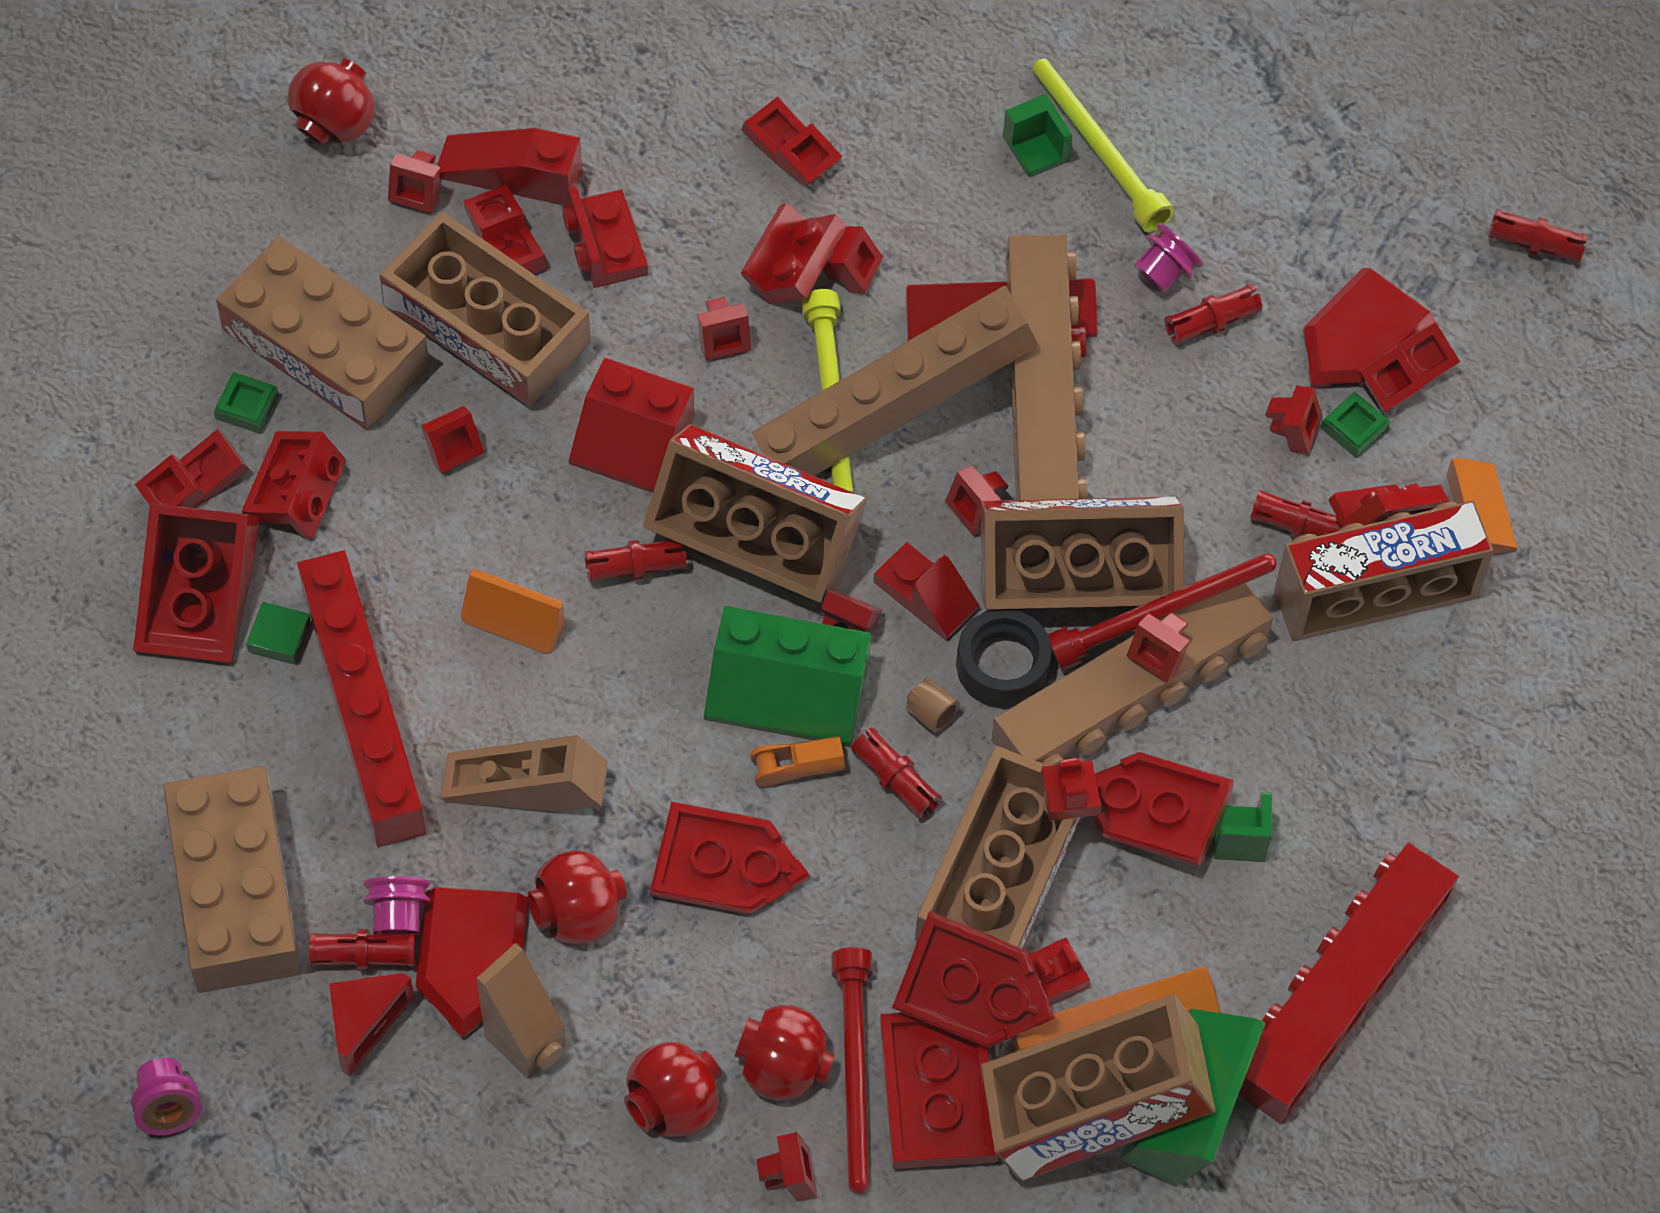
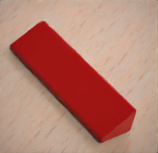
[905,278,1097,341]

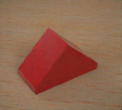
[329,973,414,1077]

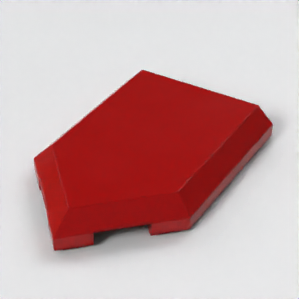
[1303,268,1436,388]
[1092,752,1234,866]
[649,801,810,915]
[415,887,528,1040]
[892,911,1056,1048]

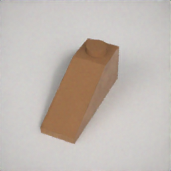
[441,735,608,812]
[477,943,566,1079]

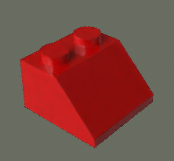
[569,357,694,493]

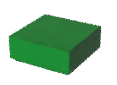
[214,372,279,434]
[1320,391,1390,458]
[246,601,311,664]

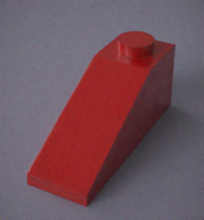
[437,128,582,206]

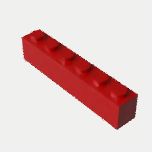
[297,550,426,848]
[1238,842,1459,1124]

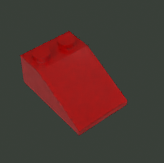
[133,503,259,663]

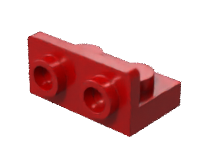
[561,186,648,288]
[741,203,847,304]
[241,431,345,538]
[1329,483,1449,528]

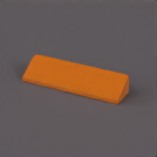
[1011,966,1221,1052]

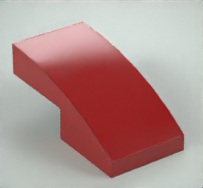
[741,96,843,186]
[463,184,547,274]
[1358,322,1460,412]
[134,429,250,508]

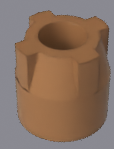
[905,677,960,733]

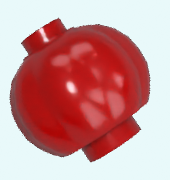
[288,58,375,146]
[527,850,627,946]
[734,1005,835,1101]
[624,1041,722,1138]

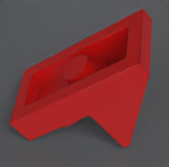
[873,542,980,641]

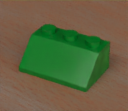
[704,606,871,747]
[1120,1009,1265,1186]

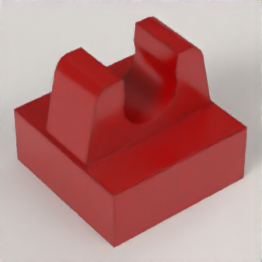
[388,150,441,214]
[823,226,883,293]
[697,297,751,361]
[1265,385,1323,455]
[421,406,485,473]
[945,465,1008,536]
[821,590,883,632]
[1126,612,1190,683]
[1040,758,1101,821]
[1028,937,1090,1005]
[756,1132,817,1202]

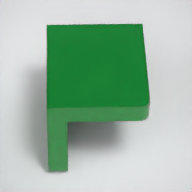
[1002,94,1072,177]
[1214,792,1272,862]

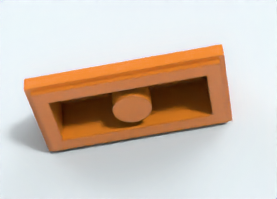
[1446,458,1517,555]
[461,569,565,654]

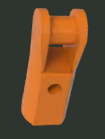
[750,736,845,787]

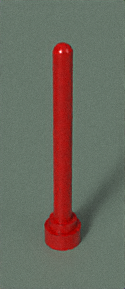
[1048,553,1277,671]
[831,947,873,1194]

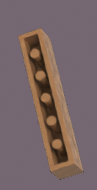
[1005,235,1087,500]
[751,286,1039,476]
[991,583,1273,766]

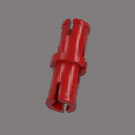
[1488,209,1588,264]
[1164,283,1263,345]
[1250,490,1341,538]
[584,540,687,582]
[851,727,942,820]
[309,929,416,970]

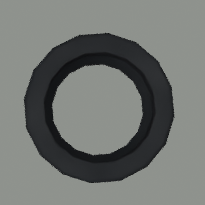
[956,609,1052,708]

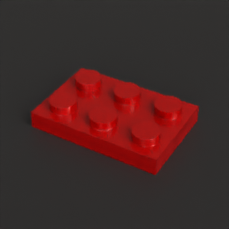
[879,1013,998,1169]

